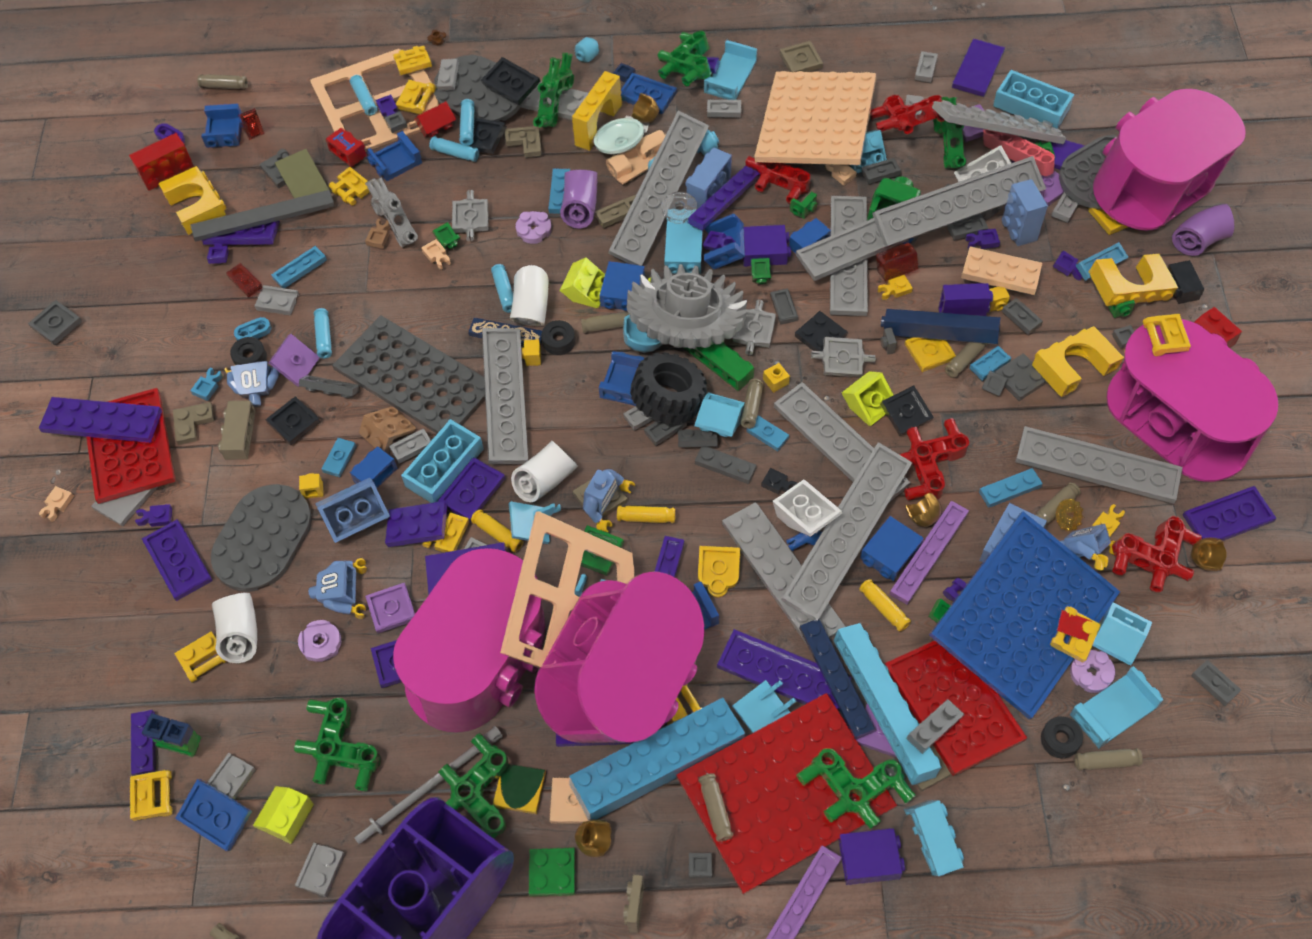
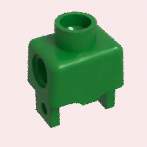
[867,176,921,221]

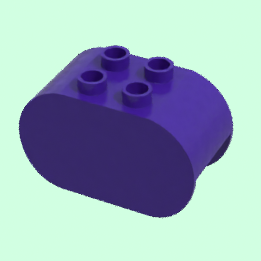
[317,797,514,939]

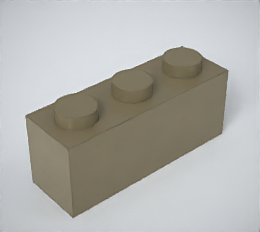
[218,401,256,460]

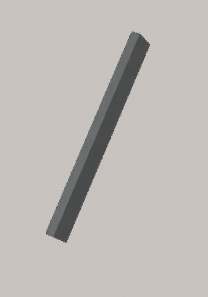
[190,190,334,242]

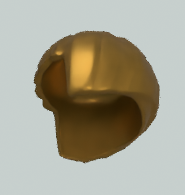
[631,93,659,123]
[905,493,941,527]
[1191,537,1227,571]
[574,819,611,857]

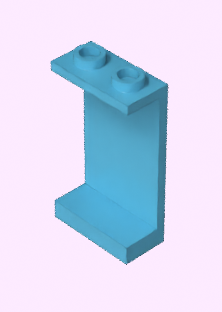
[704,40,757,100]
[664,211,702,274]
[1070,666,1163,748]

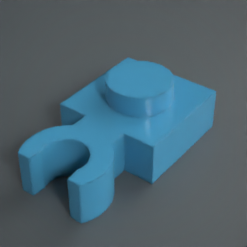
[190,368,223,401]

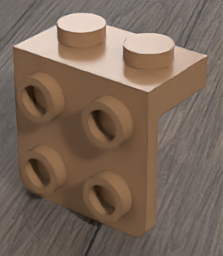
[359,407,416,454]

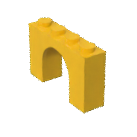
[572,71,622,151]
[158,166,227,235]
[1088,254,1178,306]
[1032,326,1124,397]

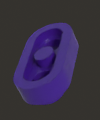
[154,123,185,143]

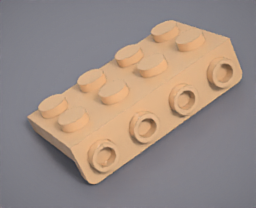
[961,247,1042,295]

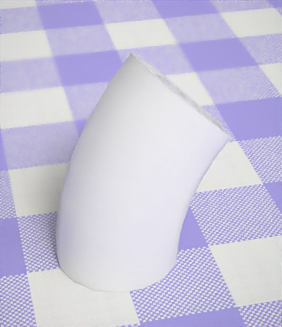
[510,265,549,326]
[511,441,578,502]
[212,593,257,663]

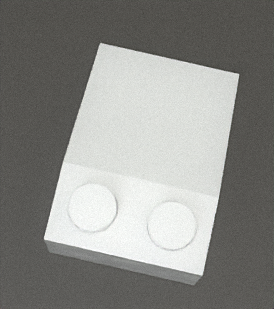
[954,145,1011,182]
[773,479,842,536]

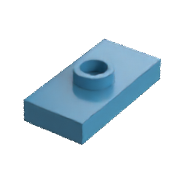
[969,346,1011,381]
[746,415,789,452]
[321,438,356,477]

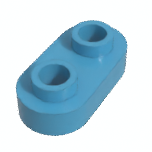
[234,317,271,340]

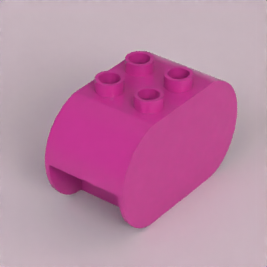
[1093,89,1245,230]
[1106,319,1278,482]
[393,549,545,732]
[535,572,704,743]

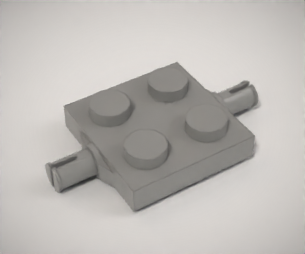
[452,190,488,241]
[733,300,776,355]
[811,337,876,377]

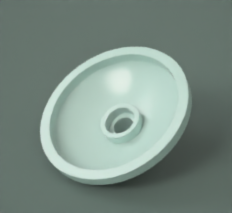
[594,118,644,154]

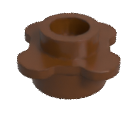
[427,30,446,46]

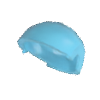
[623,314,662,353]

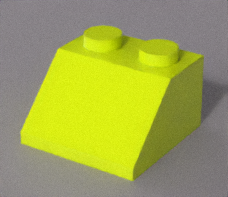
[841,371,893,426]
[253,786,314,844]

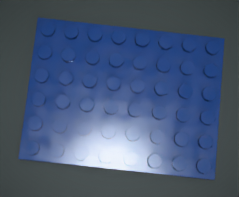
[929,511,1120,719]

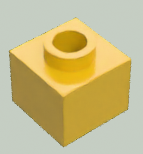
[989,286,1010,312]
[521,339,541,366]
[763,363,790,393]
[299,473,323,499]

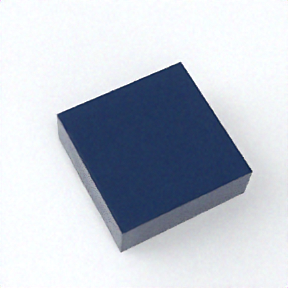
[613,63,635,83]

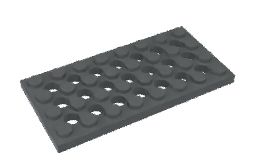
[332,315,485,434]

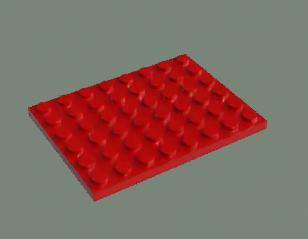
[676,693,897,895]

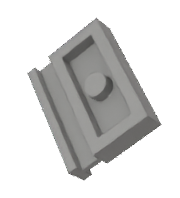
[255,285,299,316]
[207,753,256,800]
[295,843,345,897]

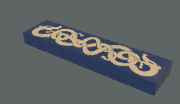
[468,318,542,346]

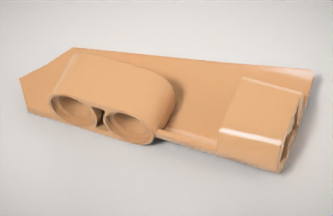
[606,130,666,184]

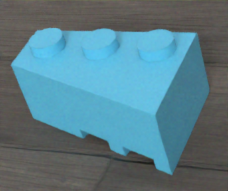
[904,800,964,876]

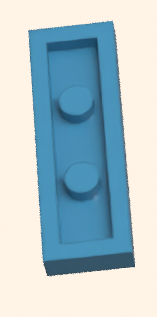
[549,169,570,214]
[1076,242,1129,281]
[271,246,327,288]
[979,468,1043,508]

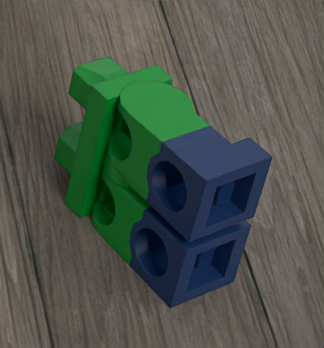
[142,713,202,757]

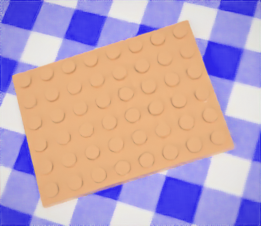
[754,71,876,165]

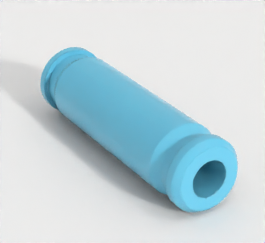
[350,75,378,116]
[460,99,474,146]
[429,136,479,162]
[491,264,513,312]
[313,308,332,359]

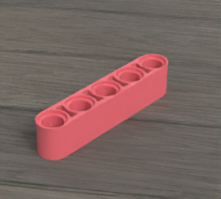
[983,129,1055,176]

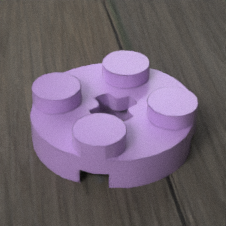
[516,211,552,244]
[298,620,341,662]
[1070,650,1115,693]

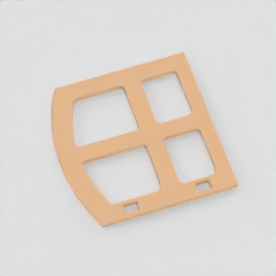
[310,49,438,152]
[500,511,634,668]

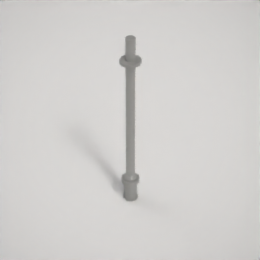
[354,726,503,845]

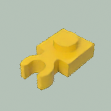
[877,275,913,300]
[1092,504,1125,537]

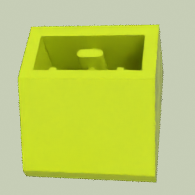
[560,258,605,308]

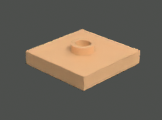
[550,778,588,824]

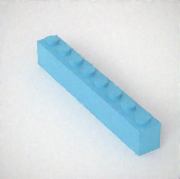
[833,623,941,785]

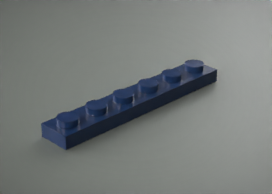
[799,619,875,739]

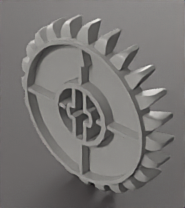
[627,264,747,349]

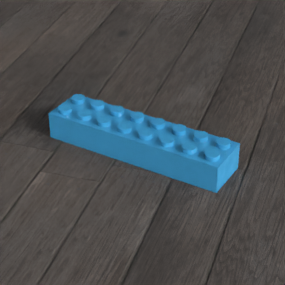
[569,698,745,820]

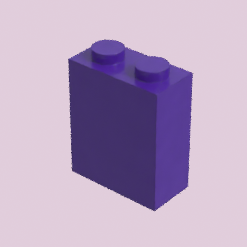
[743,225,791,267]
[938,283,993,316]
[838,828,905,885]

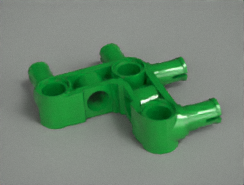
[658,31,711,87]
[533,53,574,128]
[933,97,966,169]
[294,698,381,791]
[438,733,509,839]
[797,748,916,829]

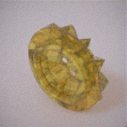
[1056,499,1084,531]

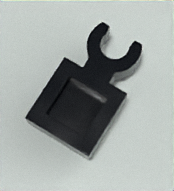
[761,468,798,495]

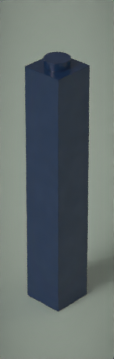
[881,309,1001,344]

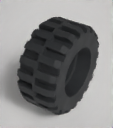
[630,352,707,425]

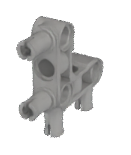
[365,177,418,247]

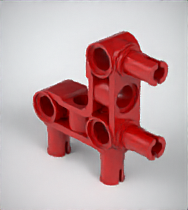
[870,95,945,134]
[745,156,811,204]
[899,418,969,501]
[1112,516,1202,593]

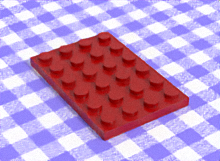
[86,388,176,504]
[884,640,1027,776]

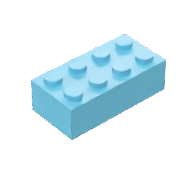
[993,70,1074,129]
[401,419,484,503]

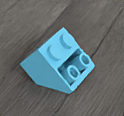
[850,130,887,173]
[695,393,745,437]
[1092,603,1152,666]

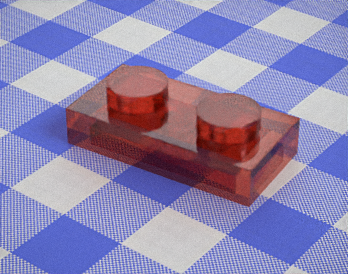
[226,263,263,298]

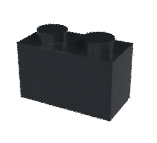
[1168,260,1204,304]

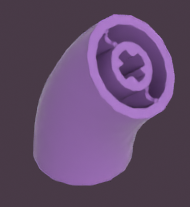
[560,170,597,229]
[1172,204,1234,256]

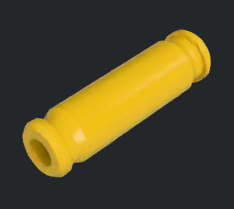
[617,506,675,523]
[471,509,524,552]
[859,579,911,632]

